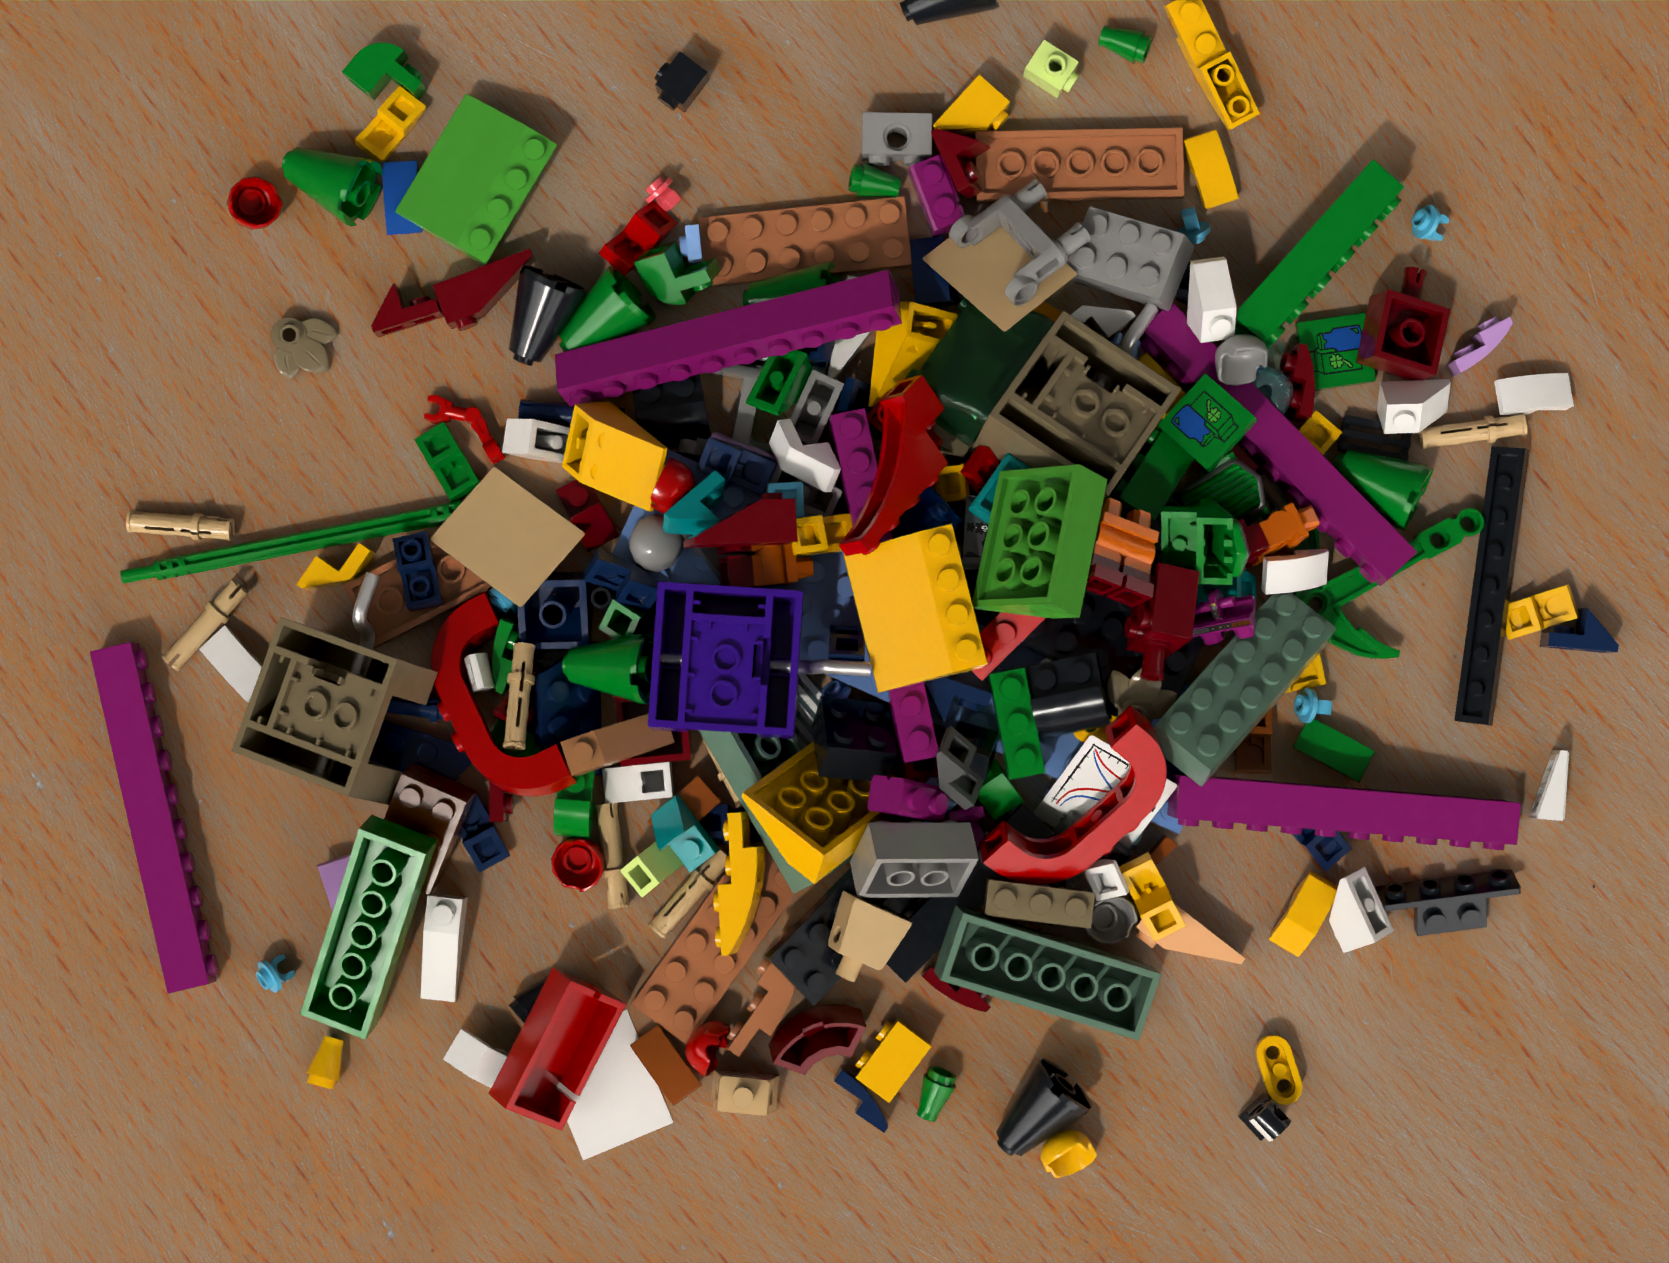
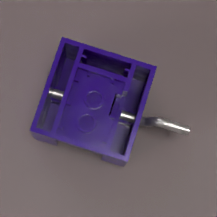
[648,581,871,739]

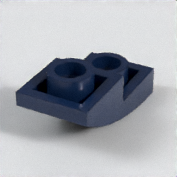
[392,531,444,612]

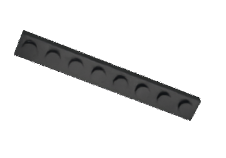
[1454,446,1529,726]

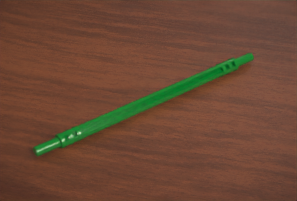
[120,500,462,584]

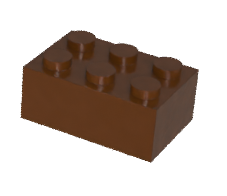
[384,763,477,895]

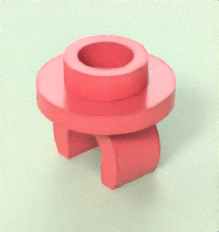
[645,176,681,212]

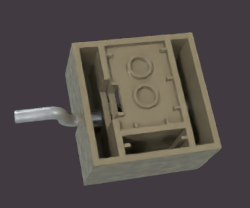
[972,303,1181,500]
[232,572,438,805]

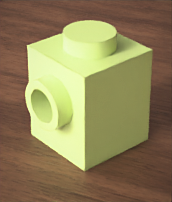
[1023,40,1080,99]
[620,842,683,897]

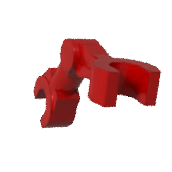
[424,395,506,465]

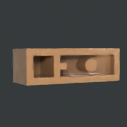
[560,714,675,777]

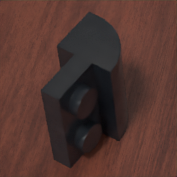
[632,374,711,447]
[1026,652,1113,739]

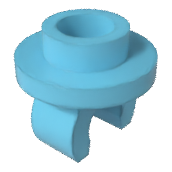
[1412,205,1449,241]
[1176,206,1211,245]
[488,588,518,615]
[1294,688,1332,723]
[256,954,296,993]

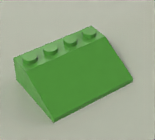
[395,94,557,266]
[972,464,1108,619]

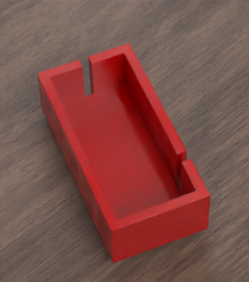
[488,967,626,1131]

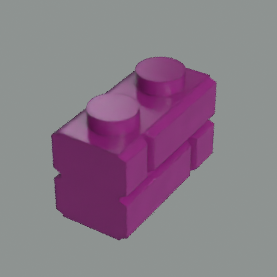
[908,155,965,237]
[867,775,948,823]

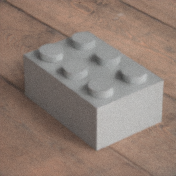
[1067,206,1194,311]
[850,821,979,898]

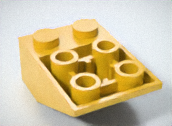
[868,301,958,408]
[562,401,668,512]

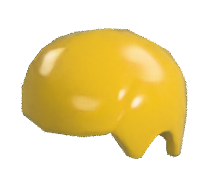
[1040,1130,1097,1178]

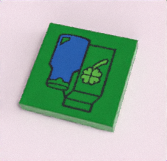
[1295,313,1376,391]
[1157,373,1258,473]

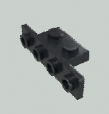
[1375,869,1521,936]

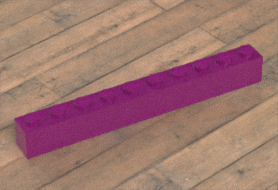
[555,270,902,406]
[1139,303,1417,586]
[829,408,938,765]
[90,642,219,994]
[1167,773,1521,850]

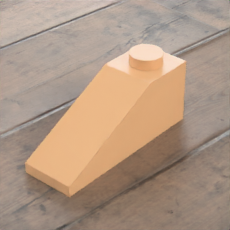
[1133,905,1245,964]

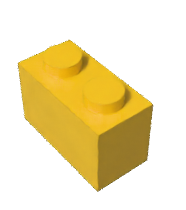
[854,1018,932,1103]

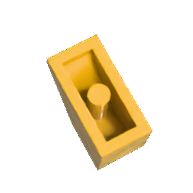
[932,74,1010,136]

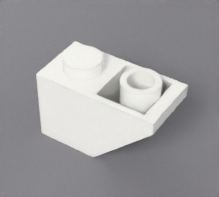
[602,762,675,804]

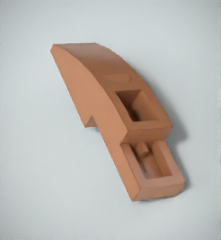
[726,926,795,1057]

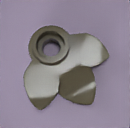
[271,317,337,379]
[1107,668,1177,724]

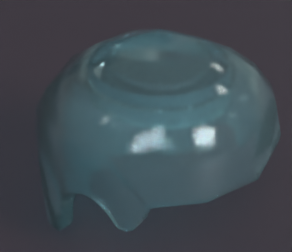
[1251,366,1294,415]

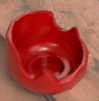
[227,176,282,230]
[650,457,695,514]
[551,837,604,892]
[685,1020,731,1077]

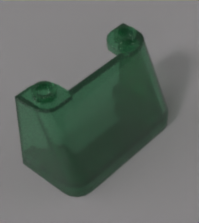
[905,297,1055,447]

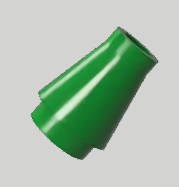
[1098,25,1152,64]
[848,162,901,197]
[916,1066,956,1122]

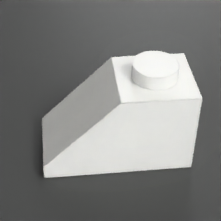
[1187,256,1237,343]
[1377,379,1451,434]
[502,418,570,463]
[1329,867,1394,953]

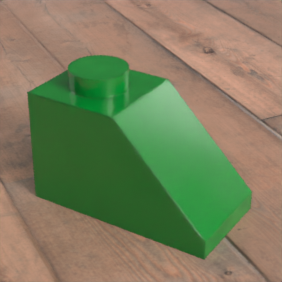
[746,350,812,416]

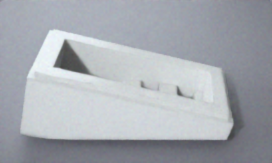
[1529,750,1569,821]

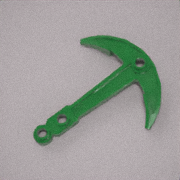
[1292,508,1484,659]

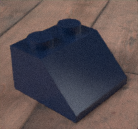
[517,571,593,649]

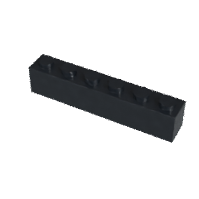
[886,803,1054,983]

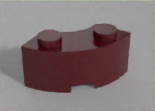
[768,1004,866,1075]

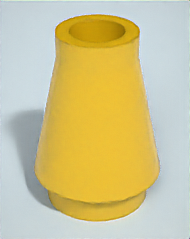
[306,1036,344,1090]

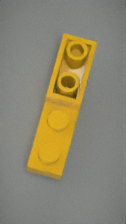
[1163,0,1260,130]
[713,812,765,956]

